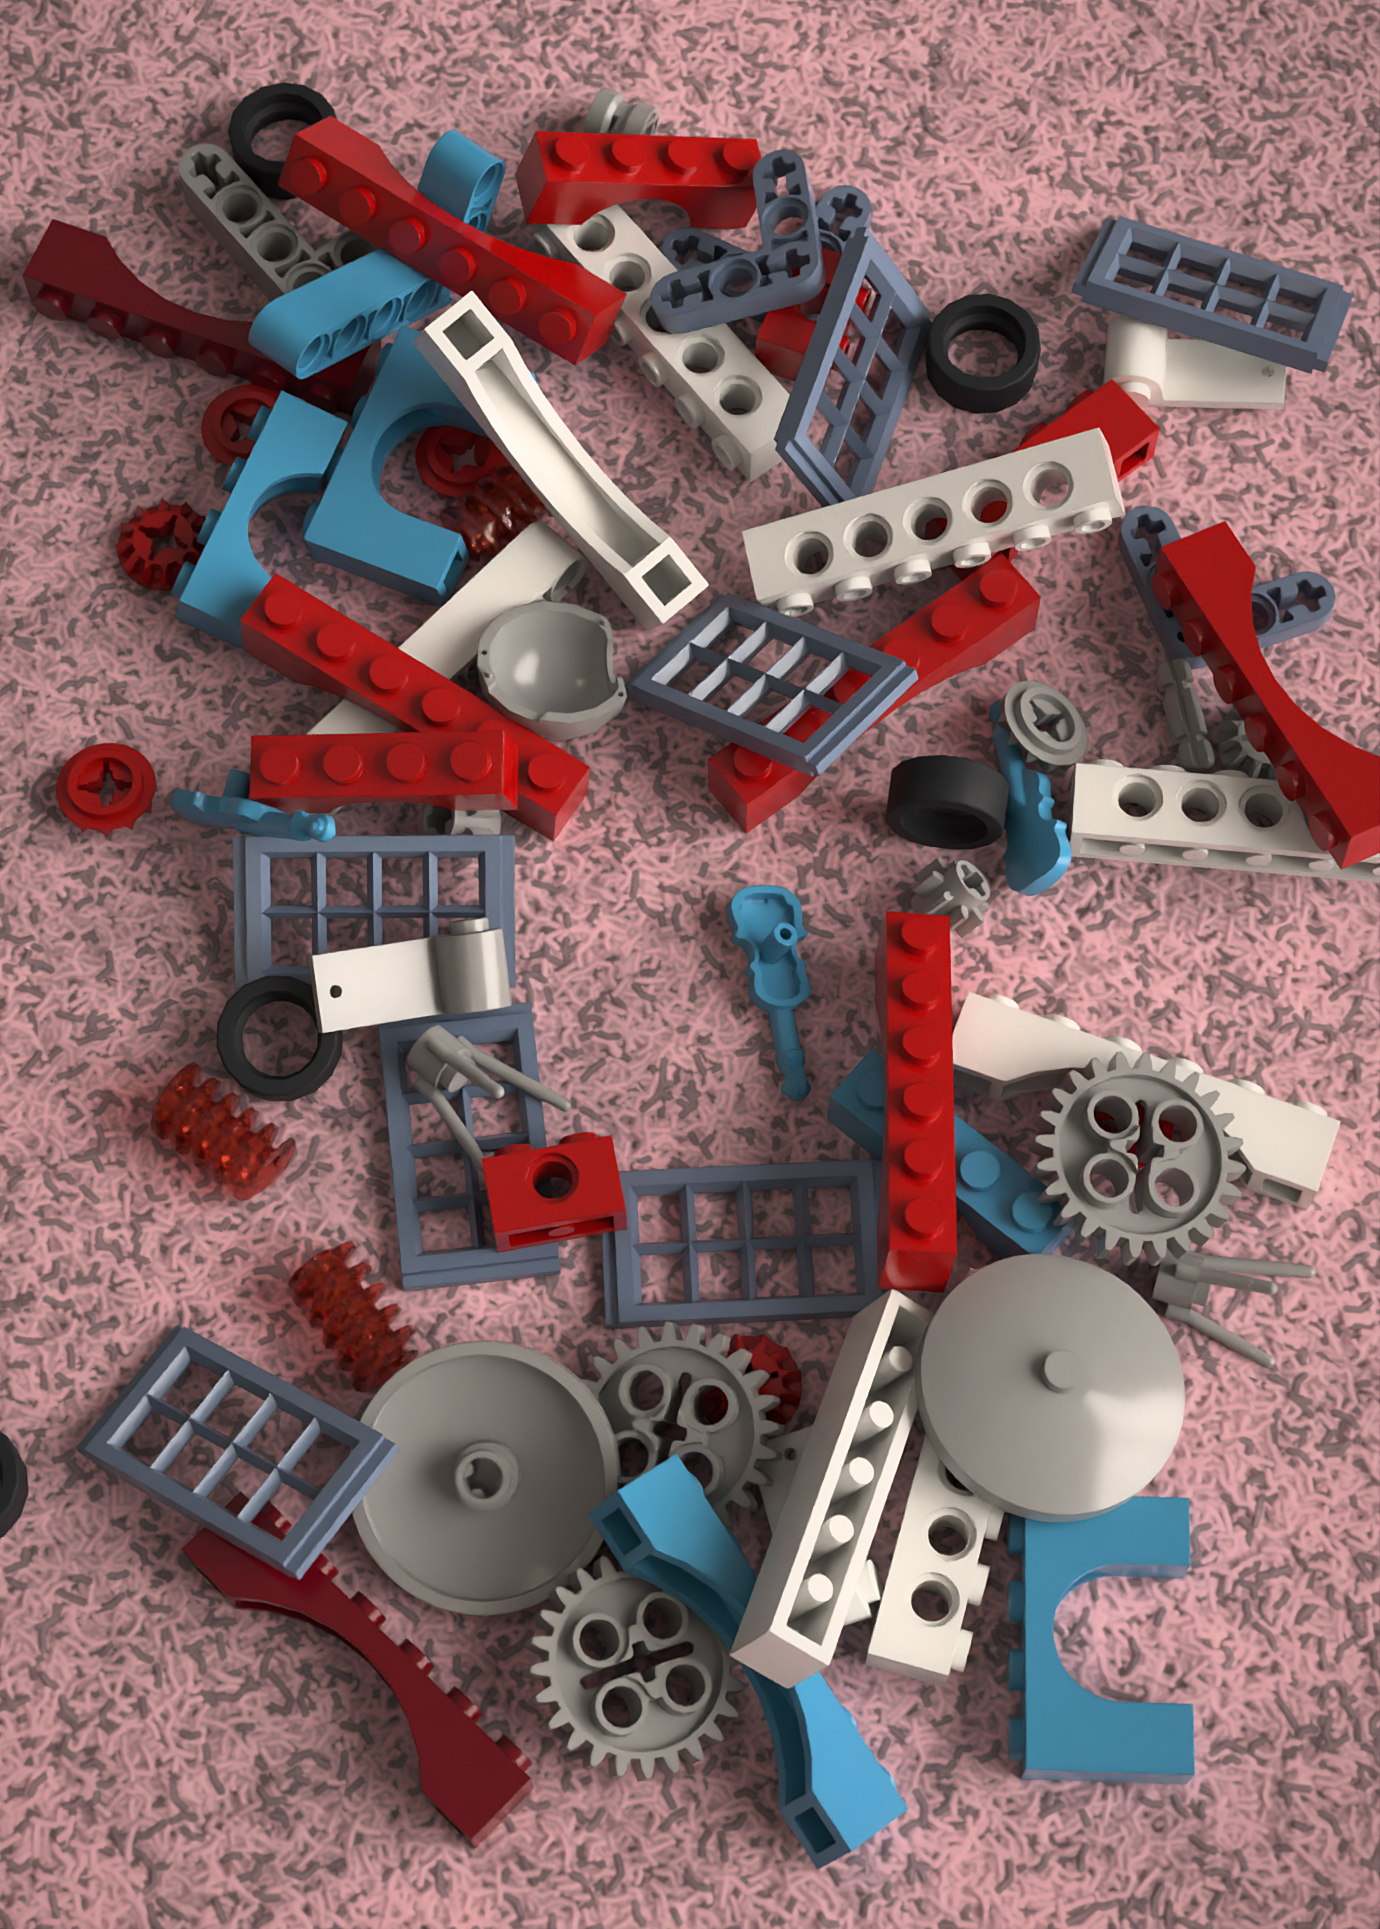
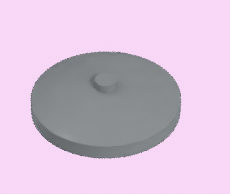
[915,1254,1185,1522]
[350,1340,621,1616]

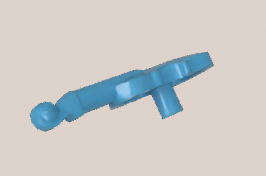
[989,699,1072,896]
[169,769,336,843]
[725,885,811,1101]

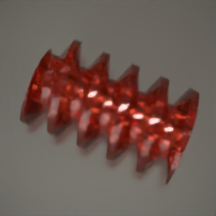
[440,460,554,563]
[150,1062,296,1201]
[287,1241,418,1393]

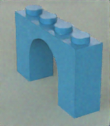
[302,325,539,607]
[1007,1496,1195,1784]

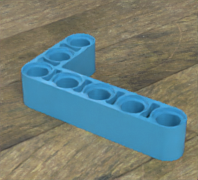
[248,129,506,379]

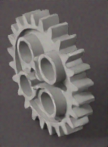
[1028,1051,1246,1266]
[580,1322,785,1528]
[523,1556,746,1782]

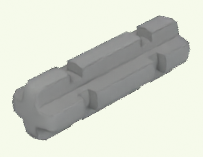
[1155,658,1215,774]

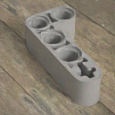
[178,143,380,301]

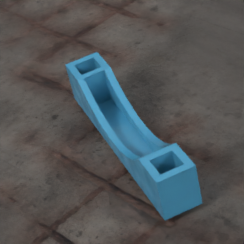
[588,1454,908,1870]

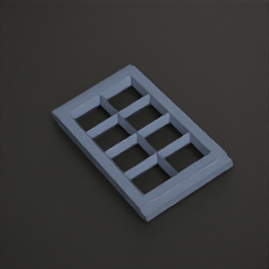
[1071,216,1354,374]
[774,227,932,507]
[625,593,919,776]
[233,834,516,989]
[379,1002,561,1292]
[602,1159,890,1329]
[76,1325,399,1580]

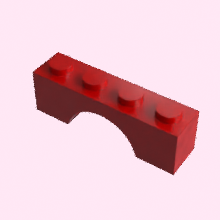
[515,131,761,229]
[924,379,1160,581]
[249,730,519,814]

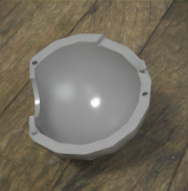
[477,601,627,742]

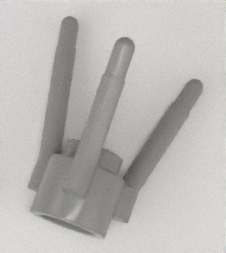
[407,1025,571,1172]
[1152,1248,1316,1368]

